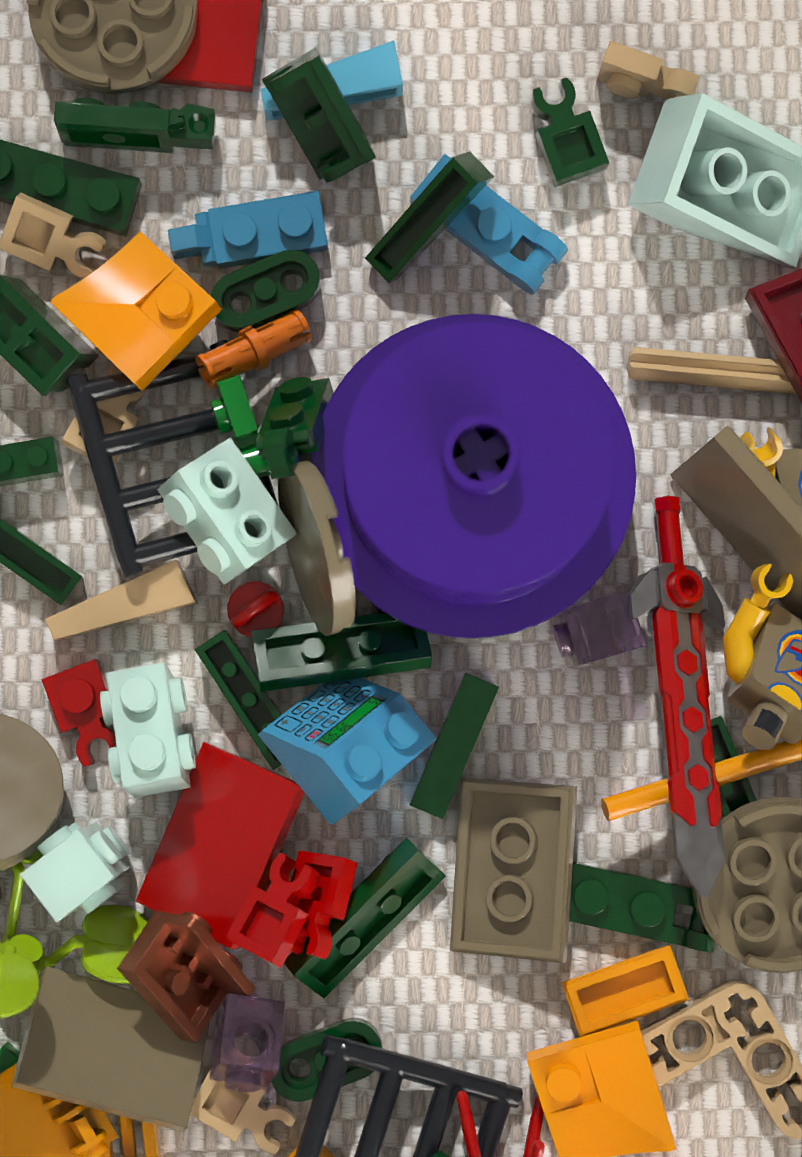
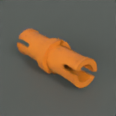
[195,309,312,389]

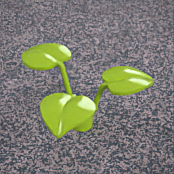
[0,849,149,1018]

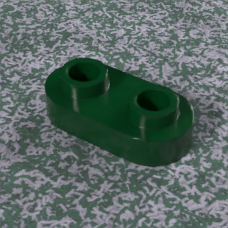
[211,250,320,332]
[270,1018,383,1102]

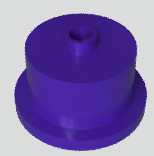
[311,314,636,639]

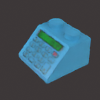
[258,678,437,826]

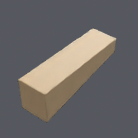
[45,559,199,641]

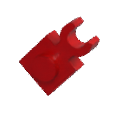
[41,659,117,767]
[290,850,358,960]
[225,853,320,968]

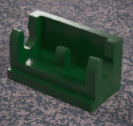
[262,47,376,183]
[0,275,99,396]

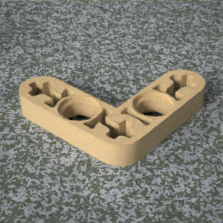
[641,979,802,1139]

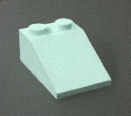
[628,93,802,268]

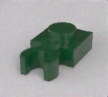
[531,77,610,187]

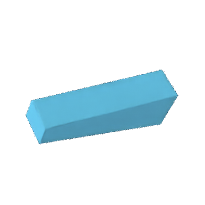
[260,40,403,121]

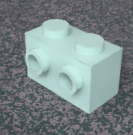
[157,438,297,585]
[100,662,196,798]
[20,822,131,923]

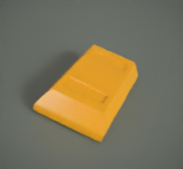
[561,944,689,1037]

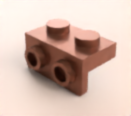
[117,911,255,1043]

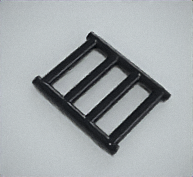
[67,340,278,579]
[295,1034,523,1157]

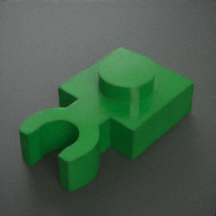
[210,375,271,478]

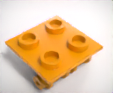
[0,1063,118,1157]

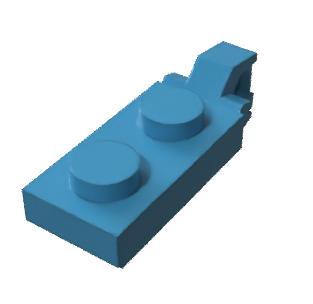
[168,190,329,269]

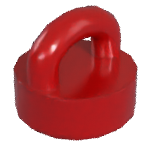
[227,581,285,638]

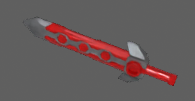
[628,495,725,898]

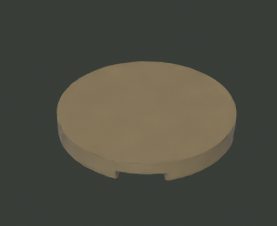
[27,0,198,94]
[278,460,355,636]
[0,714,64,871]
[692,797,802,973]

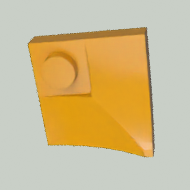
[50,231,222,391]
[527,1021,676,1157]

